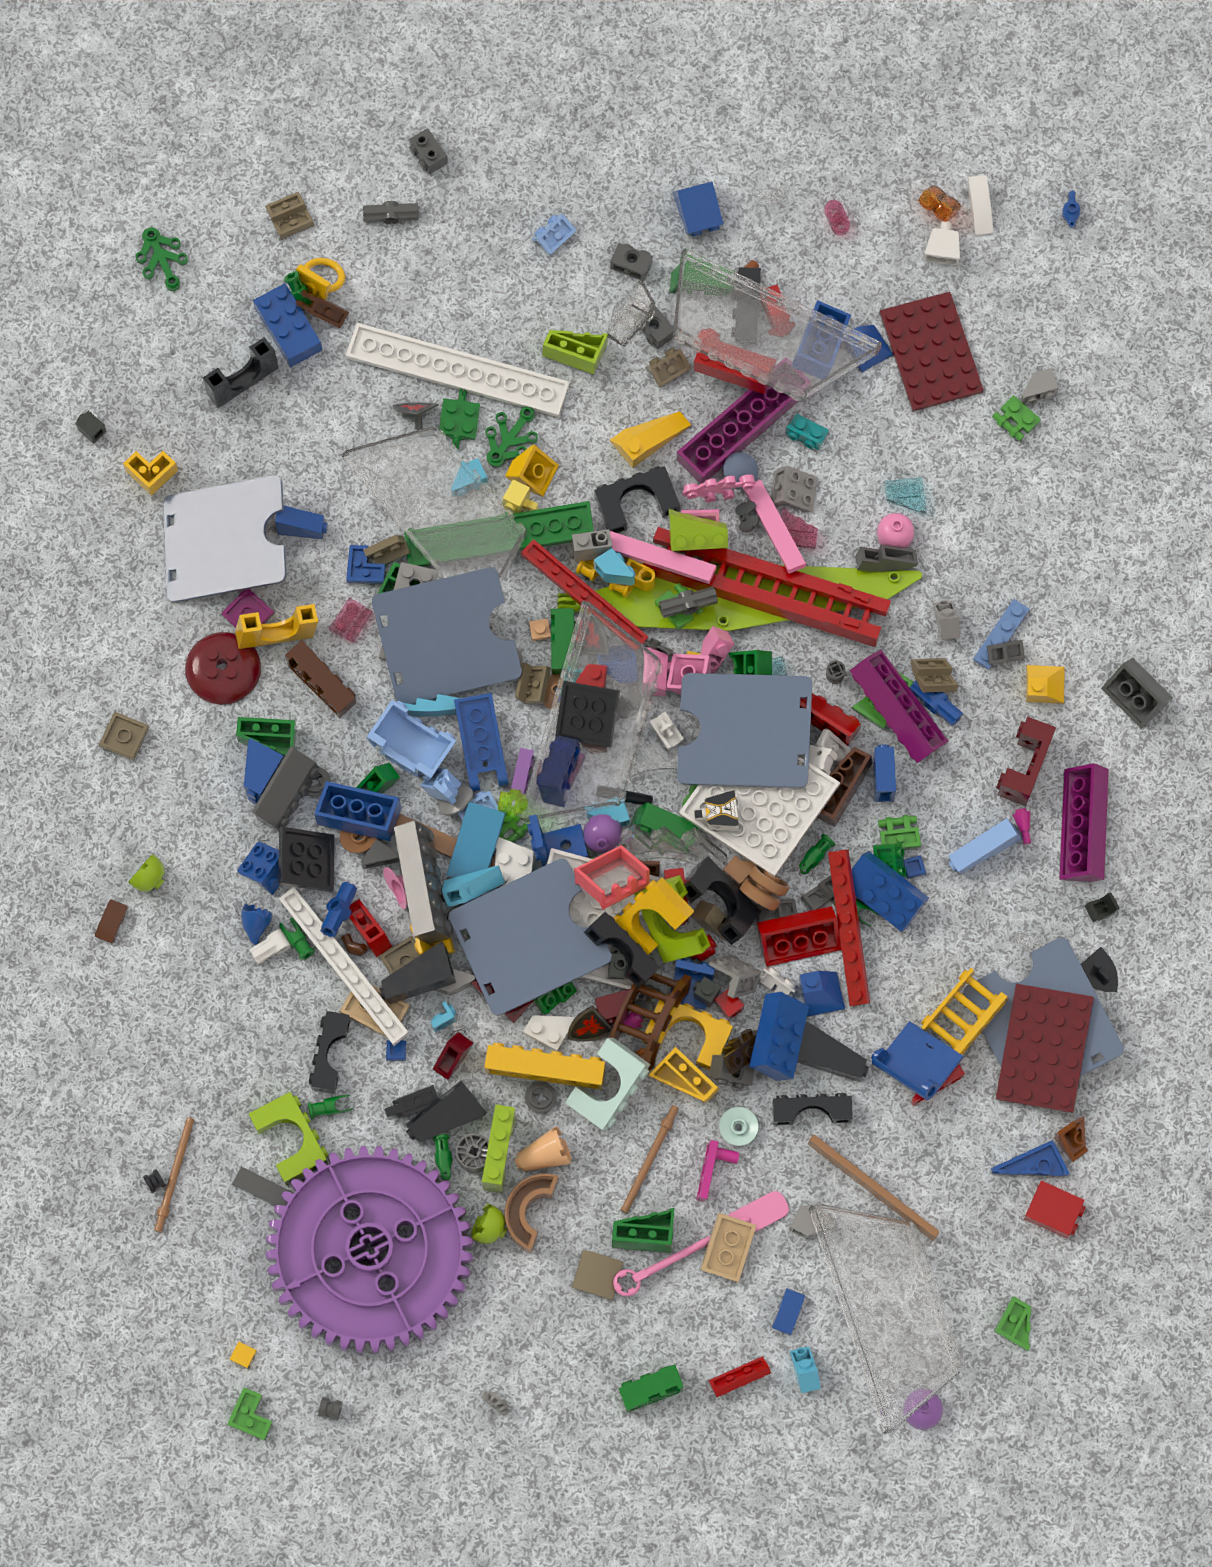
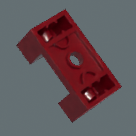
[996,716,1056,806]

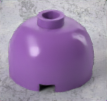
[584,814,622,854]
[903,1389,943,1430]

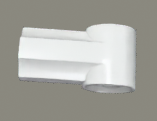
[249,929,291,965]

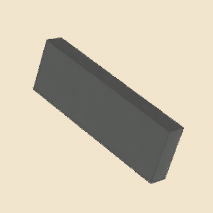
[232,1166,294,1206]

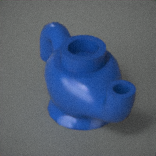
[1062,190,1081,228]

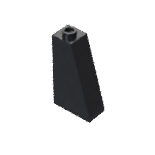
[380,942,456,1004]
[797,1021,869,1082]
[405,1080,487,1143]

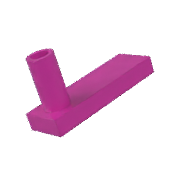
[696,1140,739,1202]

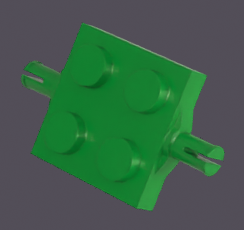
[438,389,480,451]

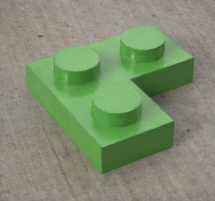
[227,1387,273,1441]

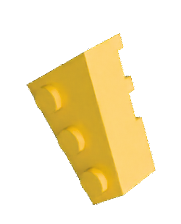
[648,1047,720,1103]

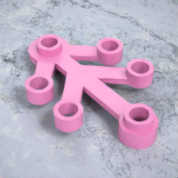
[682,475,755,503]

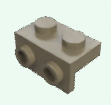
[515,663,551,704]

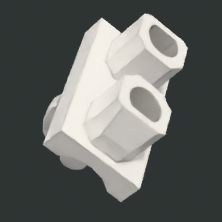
[649,712,684,750]

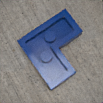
[346,545,386,584]

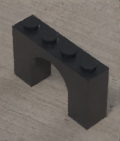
[203,337,279,409]
[594,466,680,533]
[683,856,762,945]

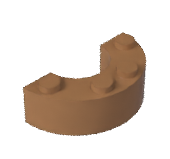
[505,1174,559,1254]

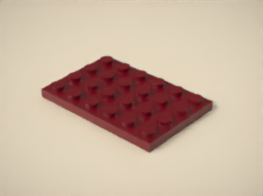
[879,291,984,412]
[996,984,1094,1113]

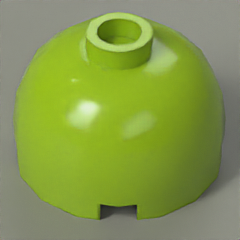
[128,854,165,892]
[470,1203,507,1244]

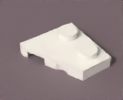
[523,1015,574,1051]

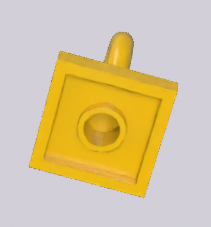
[296,258,345,300]

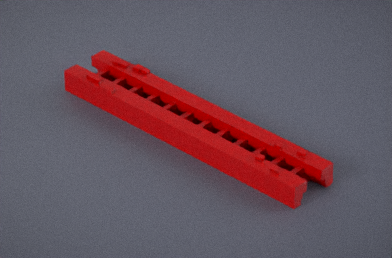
[643,527,891,648]

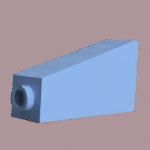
[948,818,1022,874]

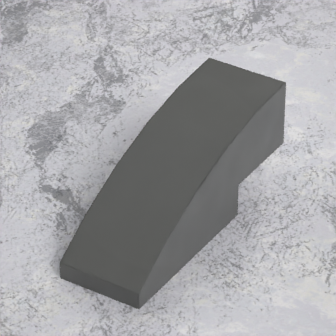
[855,544,918,572]

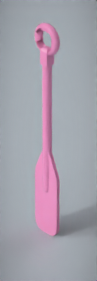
[613,1191,789,1297]

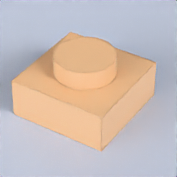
[529,619,551,641]

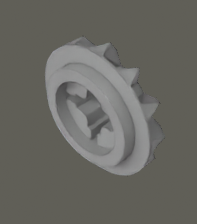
[482,1391,510,1415]

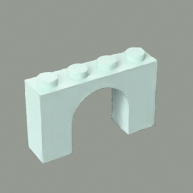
[565,1037,650,1130]

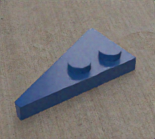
[990,1140,1070,1176]

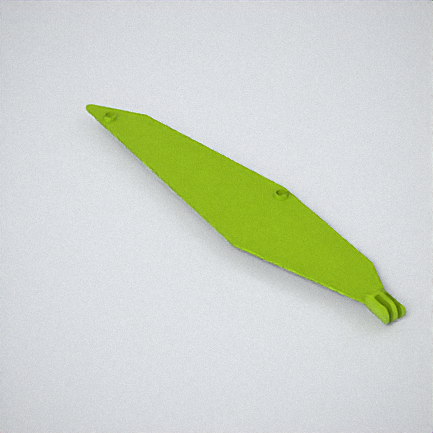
[557,562,922,631]

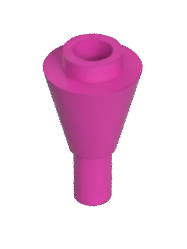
[1012,808,1031,844]
[610,1012,644,1035]

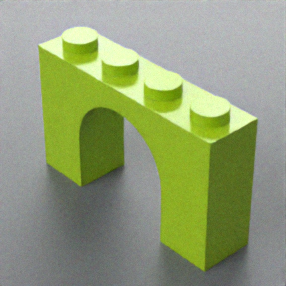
[634,875,710,963]
[249,1092,329,1185]
[482,1104,516,1193]

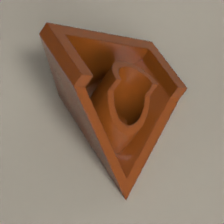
[1054,1116,1088,1162]

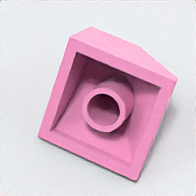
[666,654,711,695]

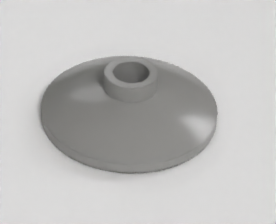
[439,786,473,815]

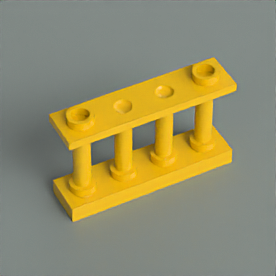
[921,968,1008,1055]

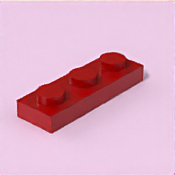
[708,1356,771,1397]

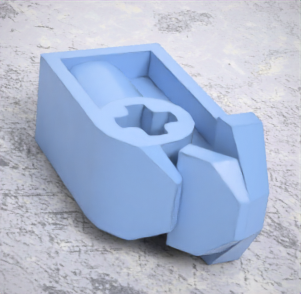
[420,768,461,805]

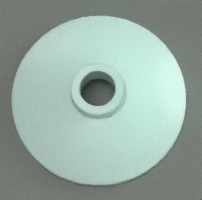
[719,1107,758,1146]

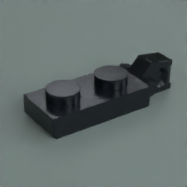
[384,1085,438,1118]

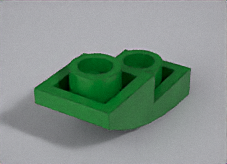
[534,982,577,1014]

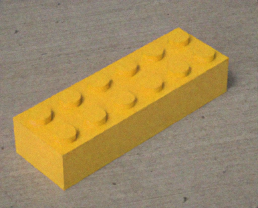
[484,1042,606,1090]

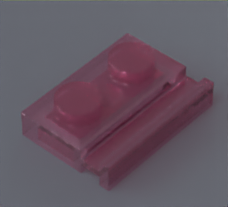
[329,597,373,643]

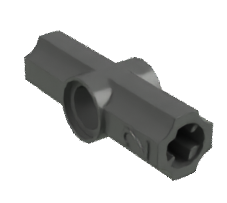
[363,201,419,224]
[659,587,718,618]

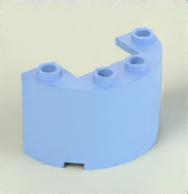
[367,700,456,780]

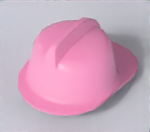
[383,867,407,909]

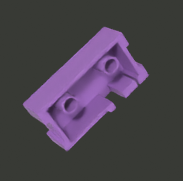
[510,748,534,801]

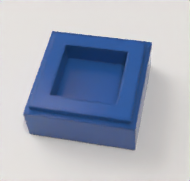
[903,855,926,879]
[386,1040,406,1061]

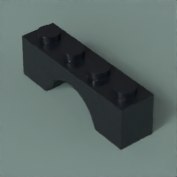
[584,912,660,988]
[308,1011,351,1094]
[772,1093,853,1125]

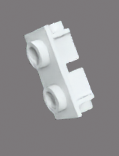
[759,966,799,997]

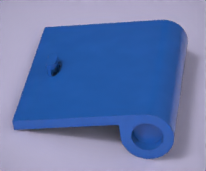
[871,1021,964,1100]

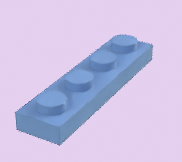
[973,599,1030,670]

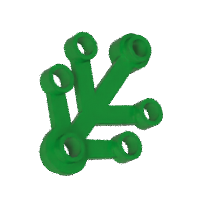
[135,227,188,291]
[485,407,538,467]

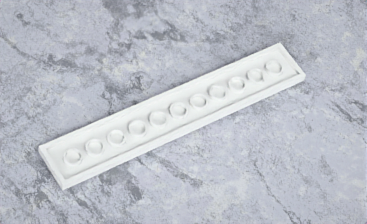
[346,323,570,418]

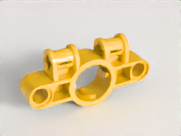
[572,546,655,598]

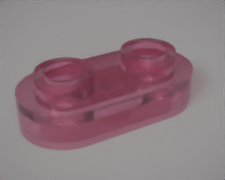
[824,200,850,235]

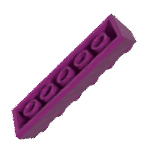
[850,649,949,763]
[1059,763,1109,882]

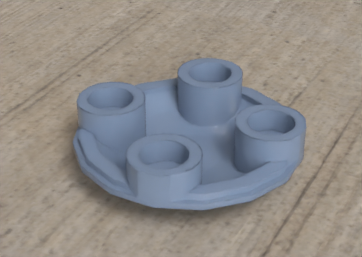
[722,452,758,490]

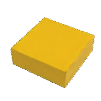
[230,1341,257,1369]

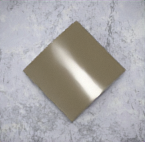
[265,191,314,239]
[910,658,959,692]
[572,1250,623,1300]

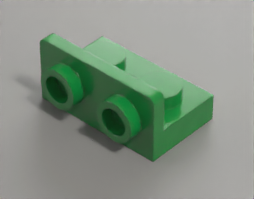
[873,842,906,878]

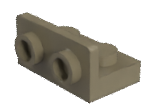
[645,348,691,387]
[363,535,410,565]

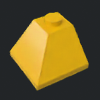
[505,445,559,497]
[1026,665,1065,704]

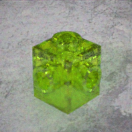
[498,789,528,817]

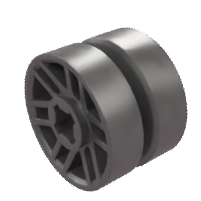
[456,1133,489,1173]

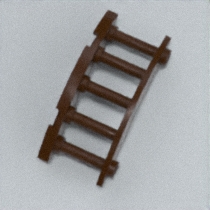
[610,973,692,1072]

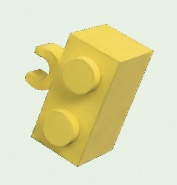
[503,480,538,515]

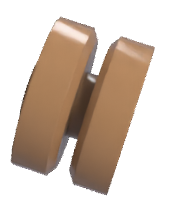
[740,865,790,911]

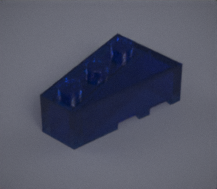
[536,735,581,807]

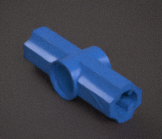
[910,680,963,726]
[320,882,357,937]

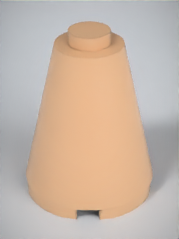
[515,1126,572,1172]

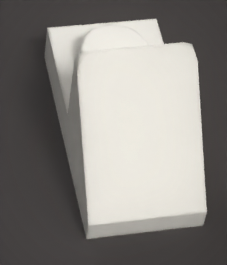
[816,729,851,763]

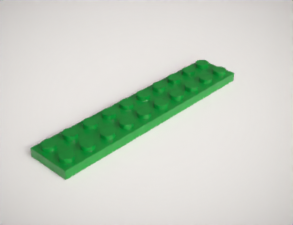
[404,501,594,567]

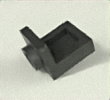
[1085,892,1120,923]

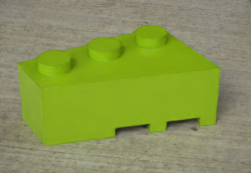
[542,330,608,374]
[668,508,728,551]

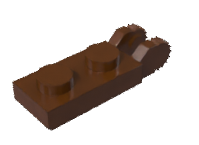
[296,290,349,328]

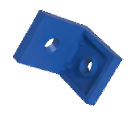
[527,814,589,866]

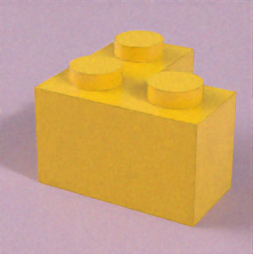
[123,451,178,496]

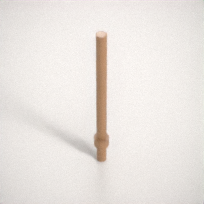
[620,1105,679,1214]
[154,1117,194,1233]

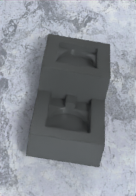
[987,639,1025,665]
[801,876,834,911]
[756,899,797,922]

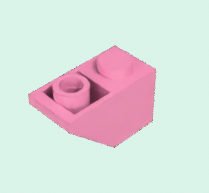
[700,626,734,674]

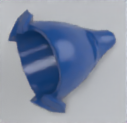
[241,904,273,945]

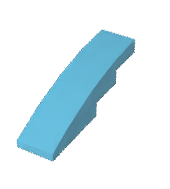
[404,694,460,717]

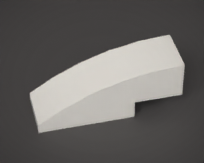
[967,175,993,236]

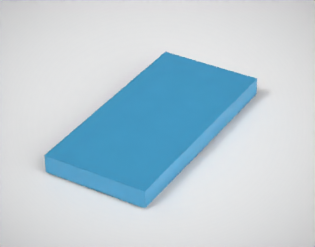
[446,802,506,878]

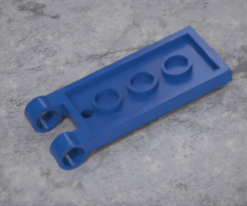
[454,693,509,792]

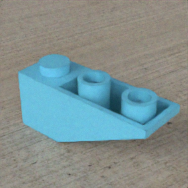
[442,865,505,907]

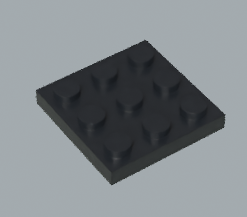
[555,681,620,748]
[278,827,334,892]

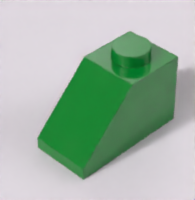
[356,762,400,794]

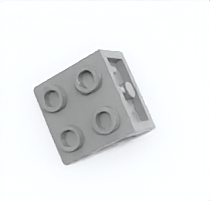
[771,466,818,512]
[708,955,761,998]

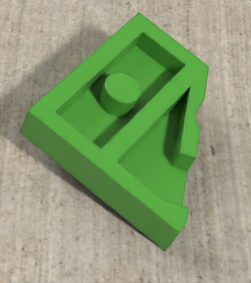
[994,1296,1031,1351]

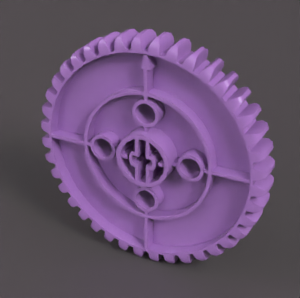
[265,1146,473,1354]

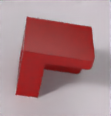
[714,989,745,1021]

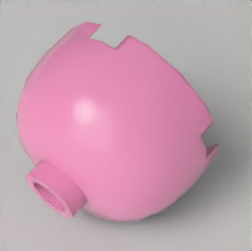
[877,513,914,548]

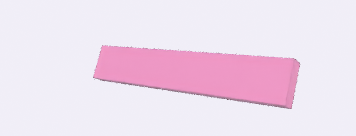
[744,480,806,574]
[610,531,716,584]

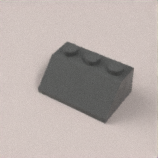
[1101,658,1173,728]

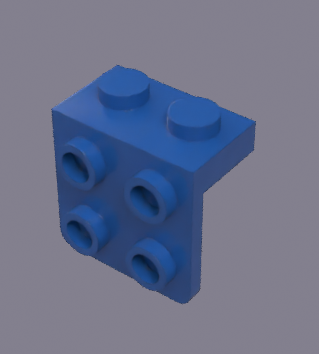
[237,842,280,895]
[670,958,715,1009]

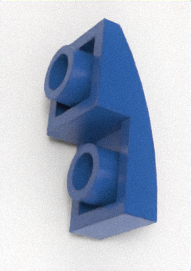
[772,1288,805,1335]

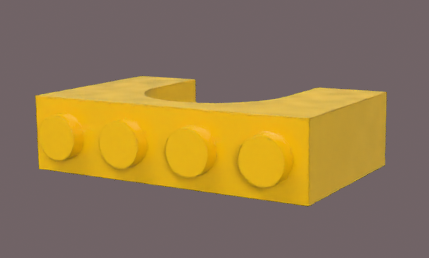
[235,604,318,649]
[614,877,694,955]
[642,1000,733,1070]

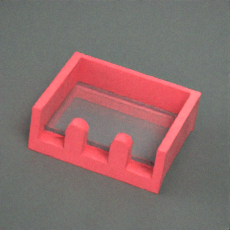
[574,845,650,910]

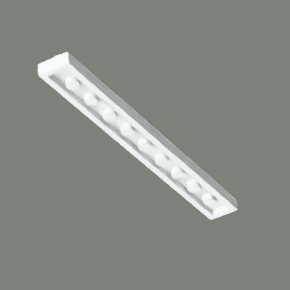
[279,887,409,1046]

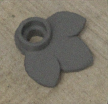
[644,638,676,656]

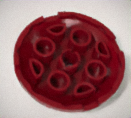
[185,632,261,705]

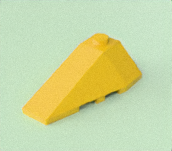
[610,411,691,468]

